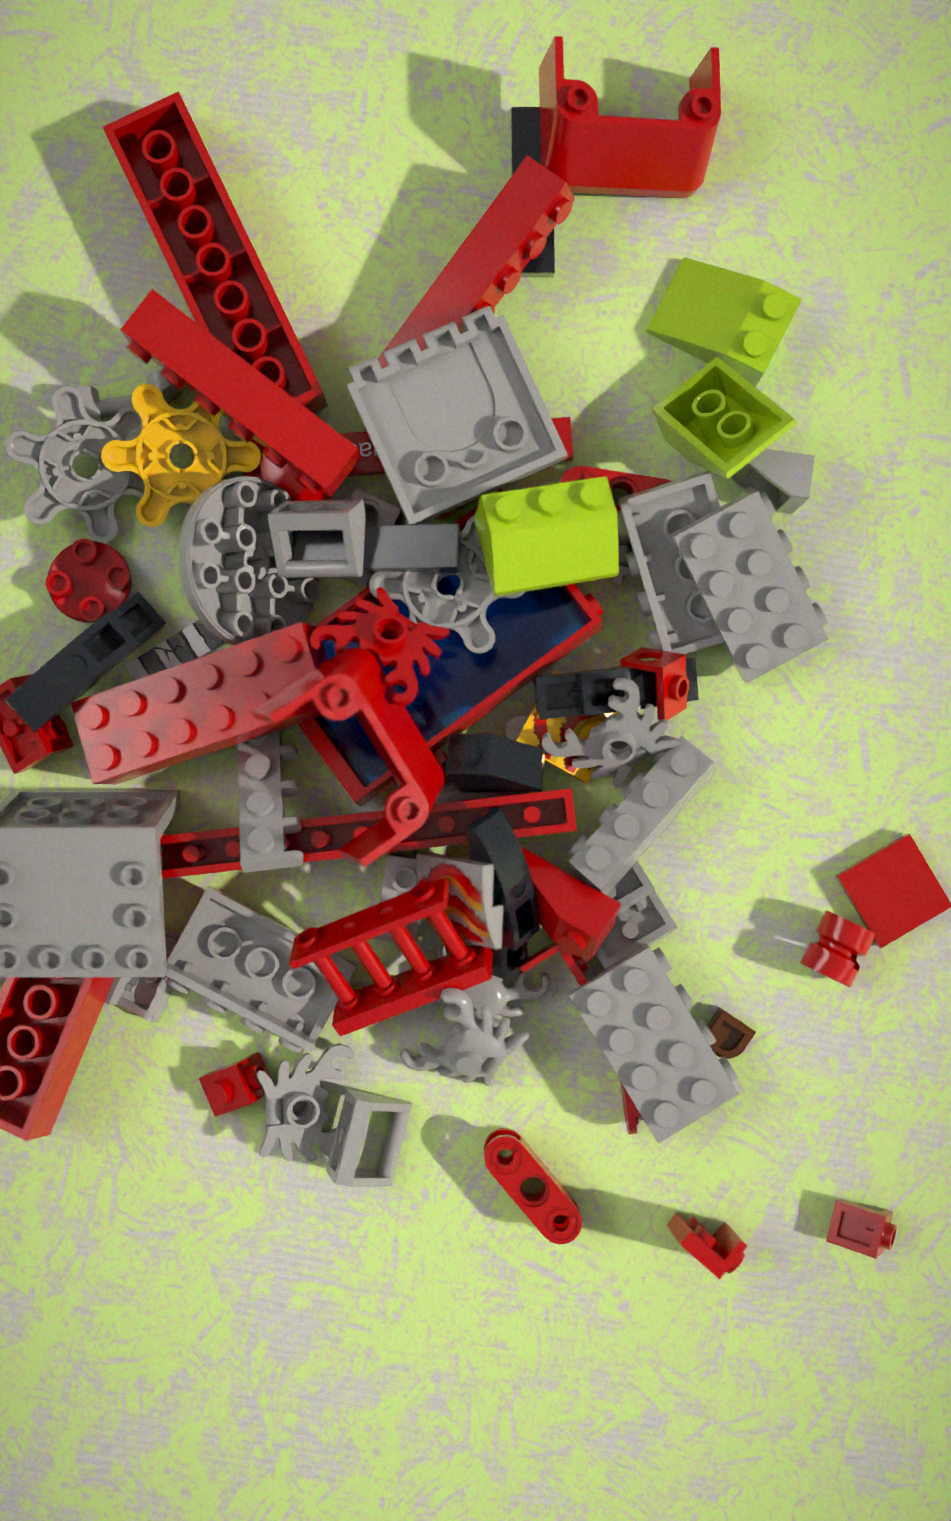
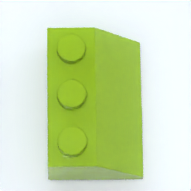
[474,476,619,597]

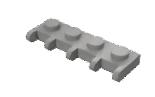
[237,724,303,873]

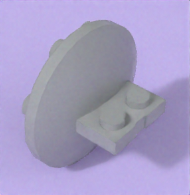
[178,476,320,645]

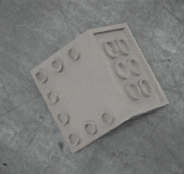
[0,790,180,977]

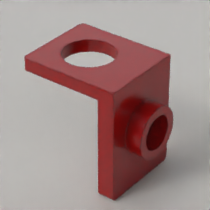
[620,647,689,721]
[519,942,589,986]

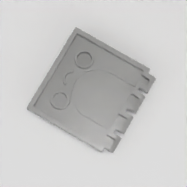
[347,305,568,525]

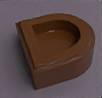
[707,1007,756,1059]

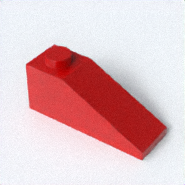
[521,847,621,962]

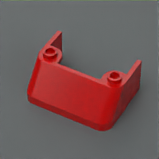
[539,36,721,198]
[251,648,444,867]

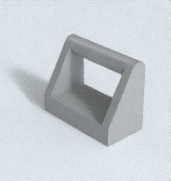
[731,449,815,514]
[267,499,366,578]
[326,1089,412,1187]

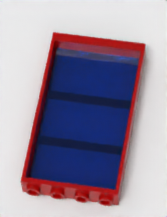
[298,489,604,807]

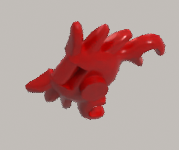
[310,587,450,706]

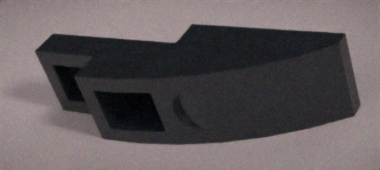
[5,592,166,733]
[533,658,699,720]
[467,807,540,979]

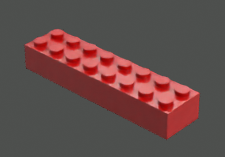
[103,91,328,440]

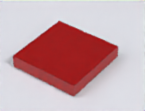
[835,834,951,948]

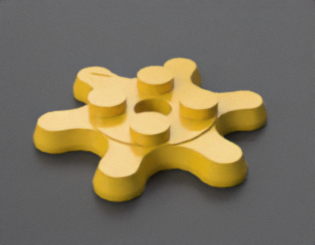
[101,384,261,527]

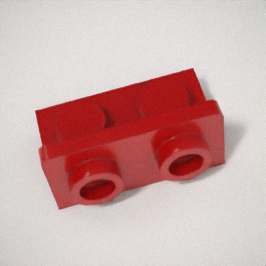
[0,674,73,774]
[666,1213,747,1280]

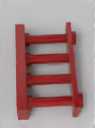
[289,877,493,1037]

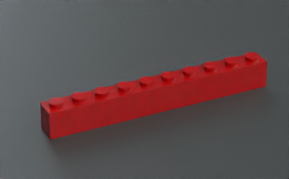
[160,788,577,879]

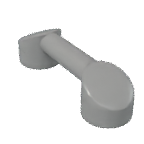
[73,369,180,421]

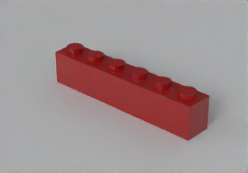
[377,155,575,369]
[120,289,361,497]

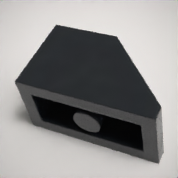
[445,733,545,792]

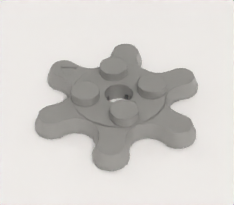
[5,386,145,543]
[369,515,525,654]

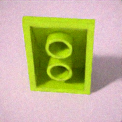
[646,257,802,387]
[652,357,796,479]

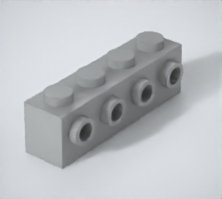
[568,735,714,895]

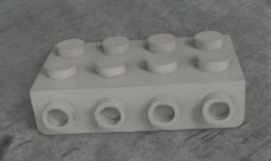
[617,470,723,654]
[670,487,828,684]
[165,886,357,1053]
[568,943,739,1144]

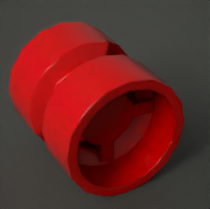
[800,910,876,988]

